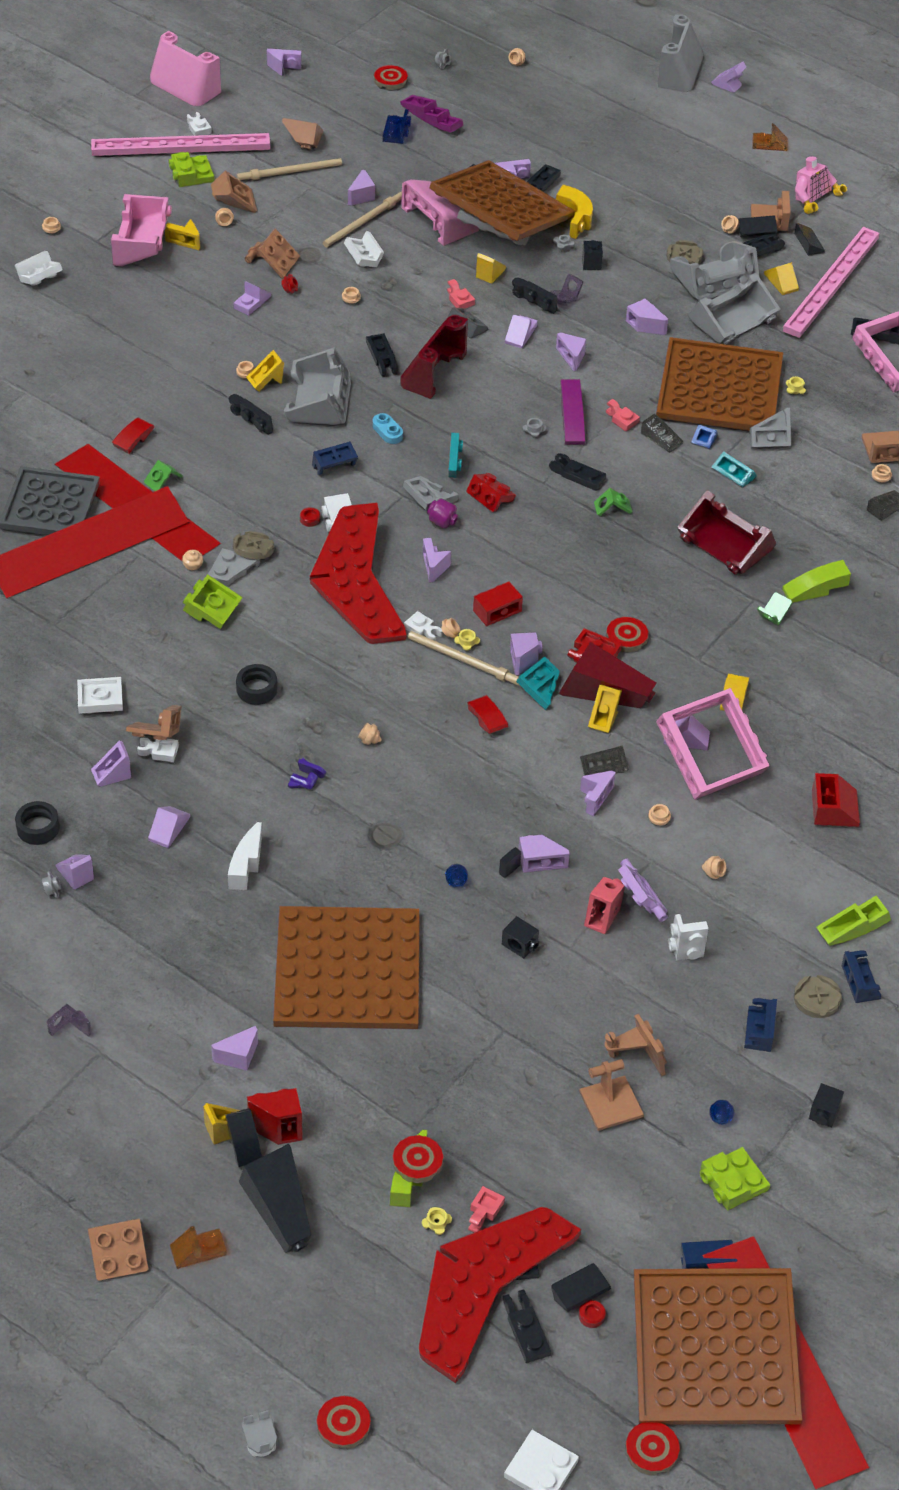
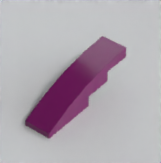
[400,95,464,133]
[560,379,585,445]

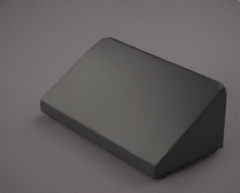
[447,307,488,338]

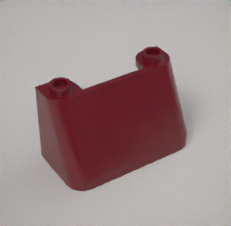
[400,315,468,399]
[677,490,776,575]

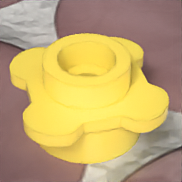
[786,376,806,394]
[454,629,480,650]
[422,1207,452,1235]

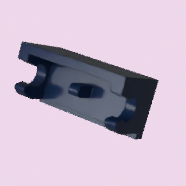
[312,441,358,475]
[841,950,881,1003]
[744,998,777,1052]
[681,1240,737,1269]

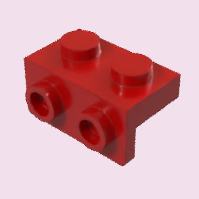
[466,473,516,512]

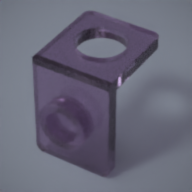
[550,274,583,303]
[47,1004,92,1037]

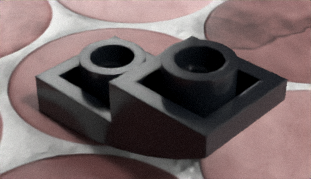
[225,1108,262,1167]

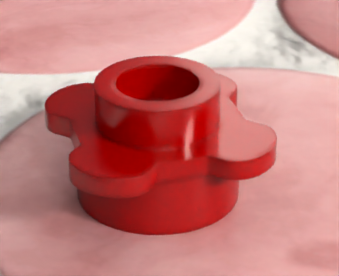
[281,274,298,293]

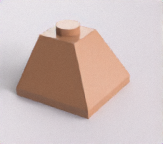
[282,118,323,150]
[211,170,257,213]

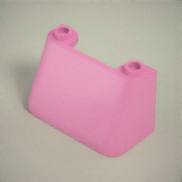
[150,31,221,106]
[402,179,479,246]
[111,194,172,266]

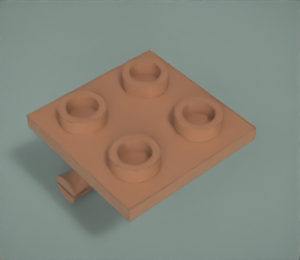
[244,228,300,278]
[605,1014,667,1077]
[579,1059,644,1131]

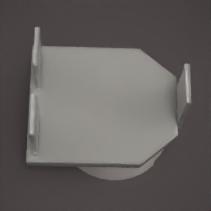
[241,1411,277,1457]

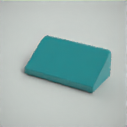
[712,451,757,488]

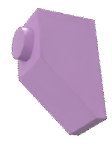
[510,633,542,675]
[519,835,569,873]

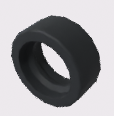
[236,664,277,705]
[15,801,60,845]

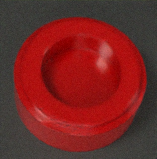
[300,507,320,527]
[579,1300,606,1328]

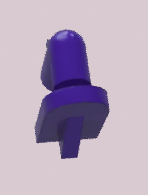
[288,758,326,789]

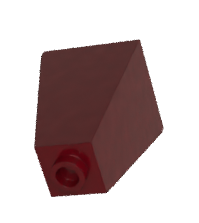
[559,642,657,709]

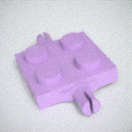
[618,859,668,922]

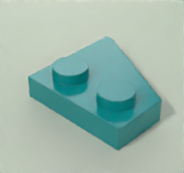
[449,432,463,478]
[516,657,560,710]

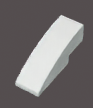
[228,822,262,890]

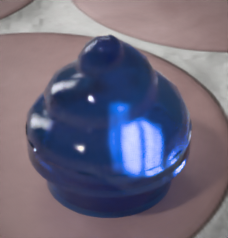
[445,864,468,887]
[709,1099,735,1125]

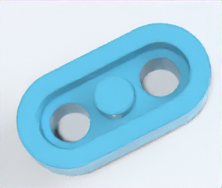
[373,413,403,444]

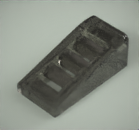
[641,414,683,453]
[867,490,899,521]
[580,745,629,776]

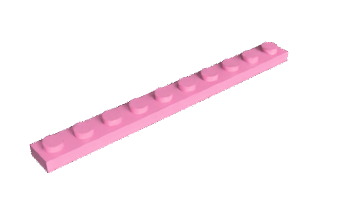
[91,133,270,156]
[783,227,880,338]

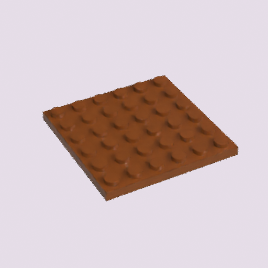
[429,160,575,241]
[656,337,783,431]
[273,906,419,1029]
[634,1268,802,1425]

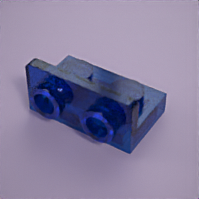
[382,109,412,144]

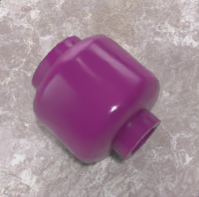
[427,498,459,529]

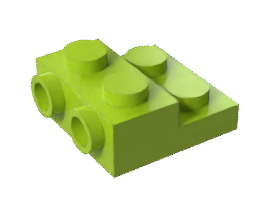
[168,152,214,187]
[182,574,243,629]
[700,1147,770,1211]

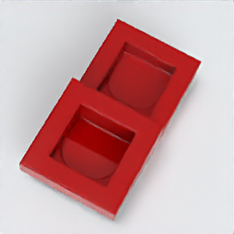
[112,417,154,454]
[467,695,508,734]

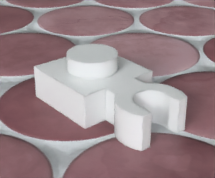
[187,112,212,136]
[404,611,443,641]
[137,738,179,762]

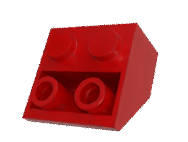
[812,773,860,827]
[247,1088,302,1145]

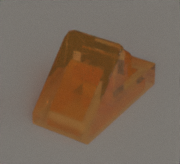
[752,123,788,151]
[170,1226,227,1269]

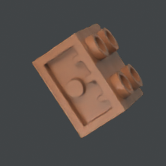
[751,191,790,231]
[861,431,899,463]
[126,705,182,740]
[88,1219,148,1280]

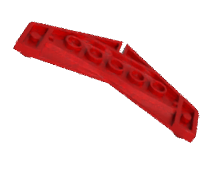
[310,502,407,644]
[419,1207,581,1383]

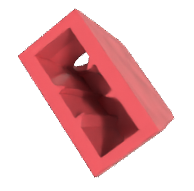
[584,877,625,934]

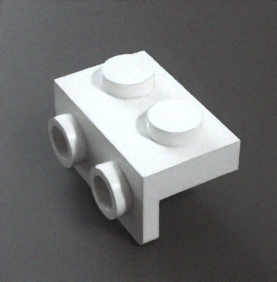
[344,231,384,268]
[15,251,62,286]
[668,914,708,961]

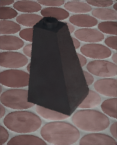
[239,1144,311,1253]

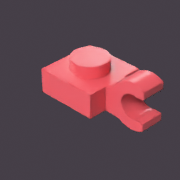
[447,279,475,308]
[606,399,640,431]
[468,1186,505,1233]

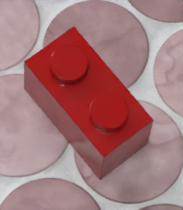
[473,581,523,627]

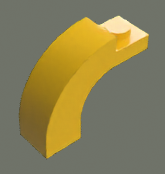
[556,185,593,239]

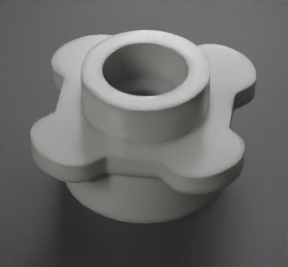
[435,49,451,69]
[553,235,575,252]
[523,418,546,437]
[42,871,61,898]

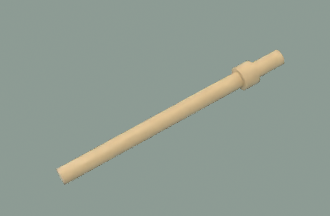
[237,158,342,181]
[323,192,402,248]
[408,631,520,686]

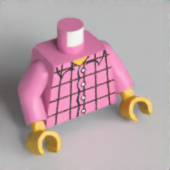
[795,157,847,214]

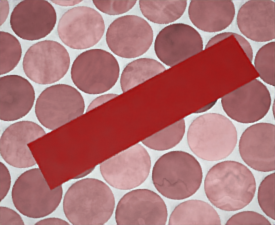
[55,444,221,561]
[0,486,189,598]
[702,1236,869,1489]

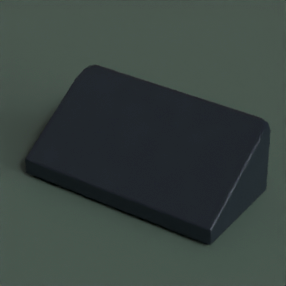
[739,215,777,237]
[794,223,825,255]
[551,1263,611,1312]

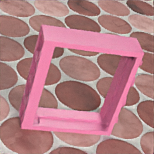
[852,311,899,393]
[656,688,770,800]

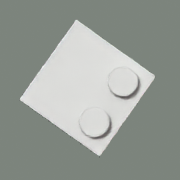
[77,677,123,714]
[504,1430,579,1490]

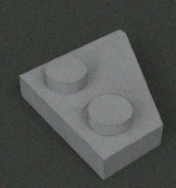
[750,408,791,448]
[403,476,458,510]
[208,548,260,587]

